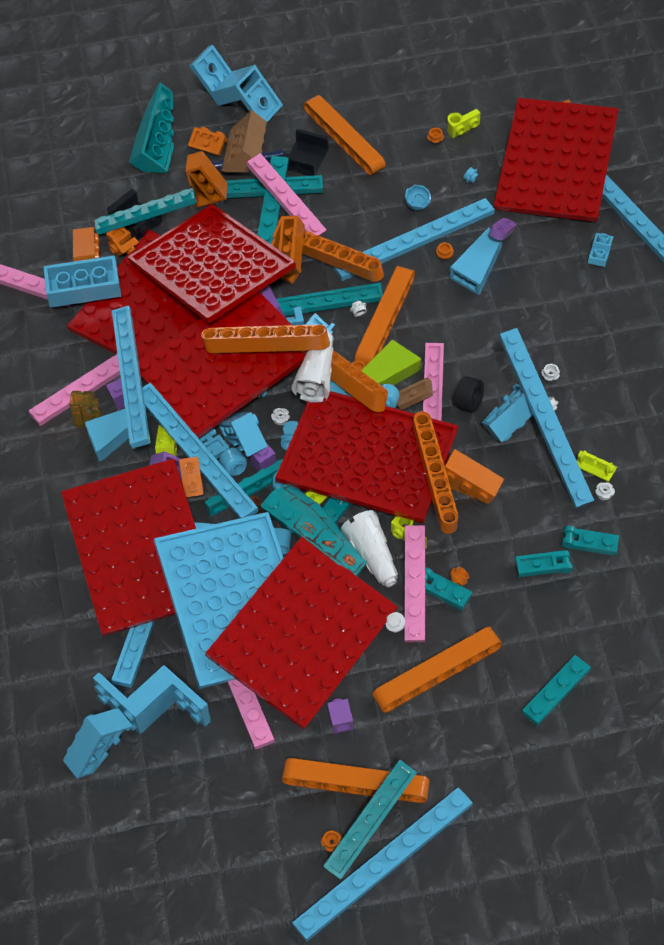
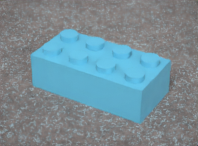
[43,255,122,308]

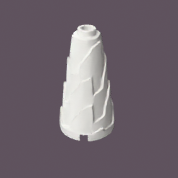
[292,331,334,403]
[341,510,398,587]

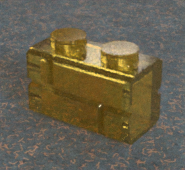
[69,391,101,427]

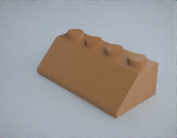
[222,110,267,172]

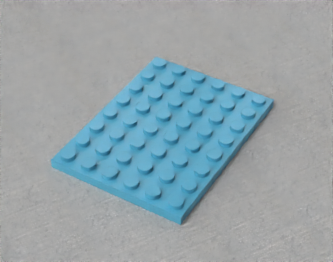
[153,512,284,689]

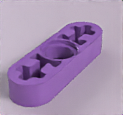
[489,218,517,240]

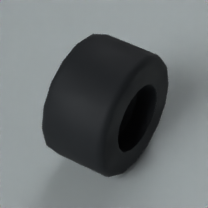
[454,376,484,412]

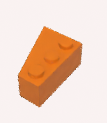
[185,151,228,208]
[271,215,305,274]
[73,227,100,262]
[444,449,504,504]

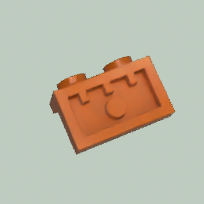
[188,127,228,157]
[179,457,204,499]

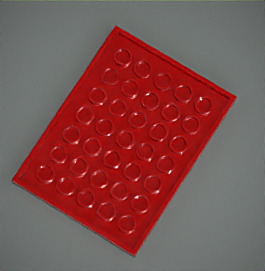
[494,98,619,222]
[128,204,296,324]
[67,230,201,361]
[139,292,309,438]
[275,391,458,523]
[61,458,196,637]
[205,537,398,730]

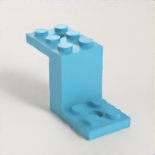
[189,45,283,122]
[93,665,211,734]

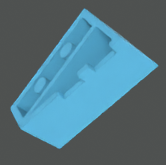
[218,412,268,457]
[63,708,132,779]

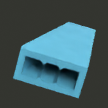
[450,228,502,295]

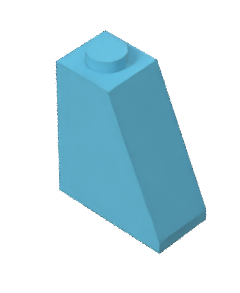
[85,409,129,461]

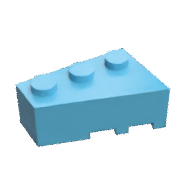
[482,383,534,442]

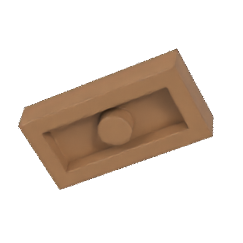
[397,377,433,410]

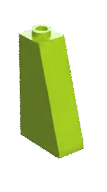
[361,340,421,386]

